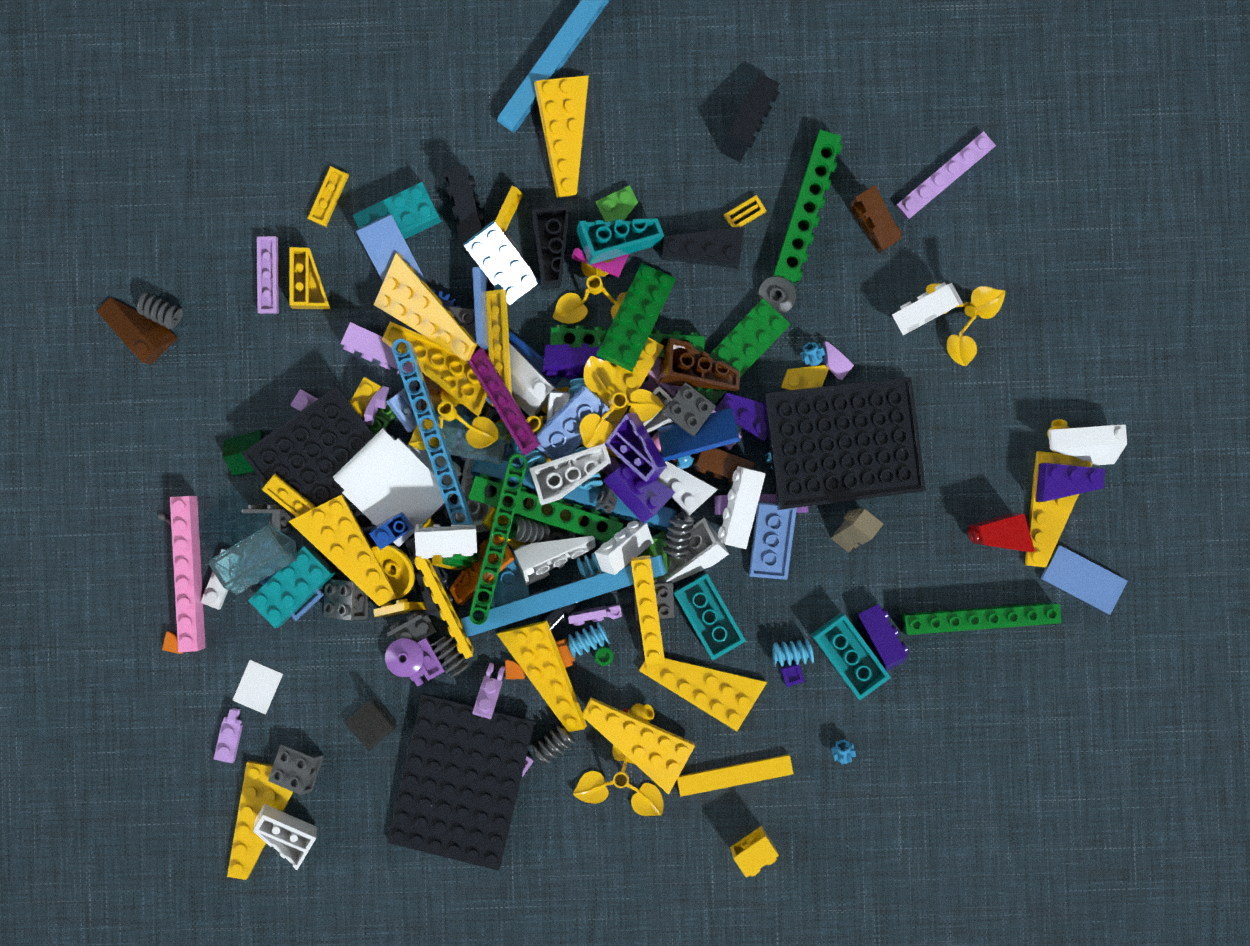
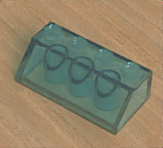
[436,412,512,464]
[208,525,297,595]

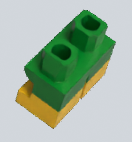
[432,550,479,570]

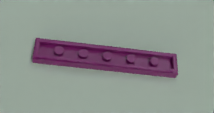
[468,347,541,455]

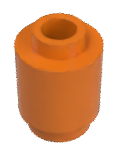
[555,638,575,668]

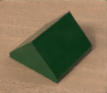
[222,430,264,477]

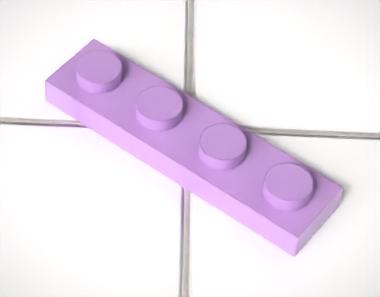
[257,236,279,314]

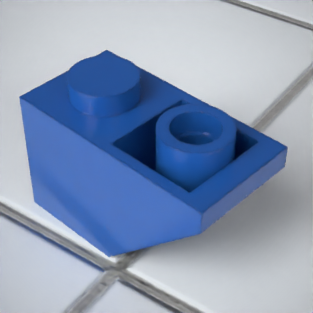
[369,512,414,550]

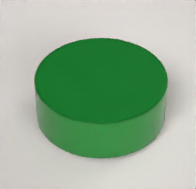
[594,646,614,666]

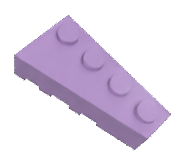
[341,322,414,375]

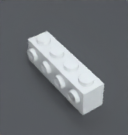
[718,466,766,549]

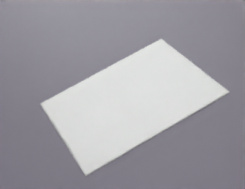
[233,660,283,715]

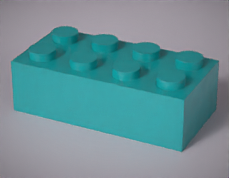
[353,182,442,239]
[248,545,337,628]
[673,572,746,661]
[810,613,891,700]

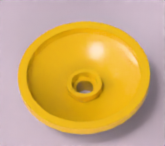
[372,545,415,599]

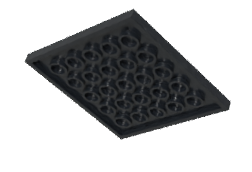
[242,385,375,547]

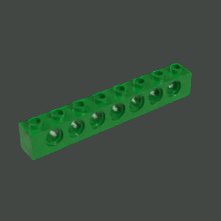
[772,130,843,285]
[550,325,705,359]
[467,473,624,542]
[900,602,1062,635]

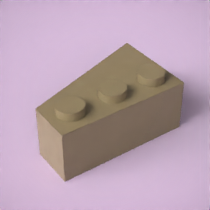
[831,508,883,552]

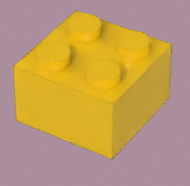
[730,826,779,878]

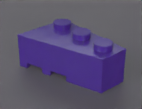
[542,343,605,380]
[715,393,768,442]
[605,413,667,482]
[603,462,676,523]
[1036,463,1105,502]
[857,604,908,671]

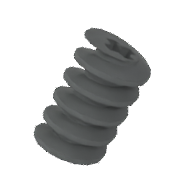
[137,291,183,329]
[663,514,694,558]
[508,516,550,544]
[430,636,469,679]
[532,725,575,767]

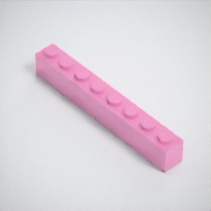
[170,496,206,652]

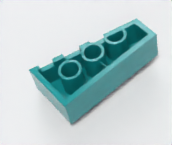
[576,218,664,265]

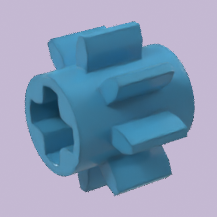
[800,342,826,366]
[831,739,856,765]

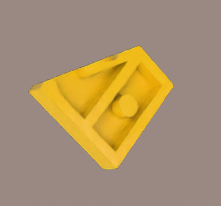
[780,365,829,391]
[373,599,427,617]

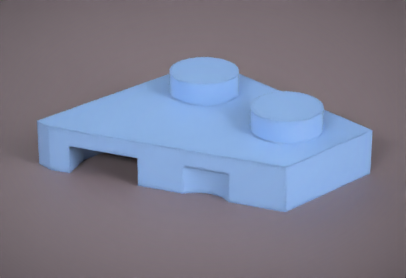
[386,380,422,433]

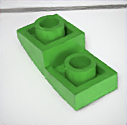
[367,397,396,435]

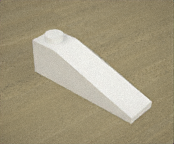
[509,343,559,416]
[1048,424,1127,465]
[530,443,611,505]
[654,518,729,583]
[514,536,595,586]

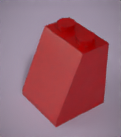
[968,513,1035,552]

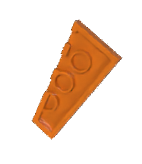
[449,532,515,605]

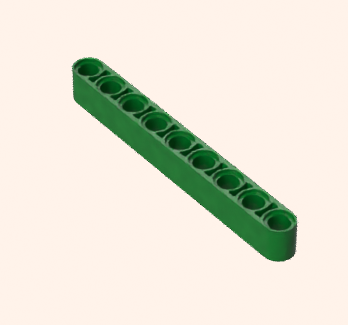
[470,452,527,625]

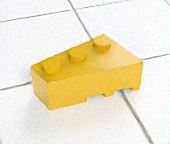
[289,247,331,310]

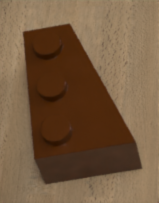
[848,185,902,254]
[691,448,754,484]

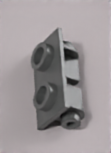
[595,474,618,513]

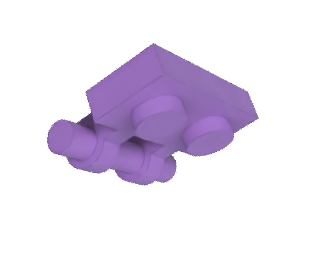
[400,637,446,687]

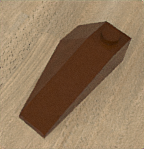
[97,298,178,365]
[659,338,740,391]

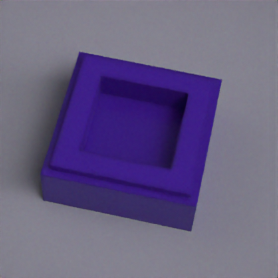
[780,663,805,687]

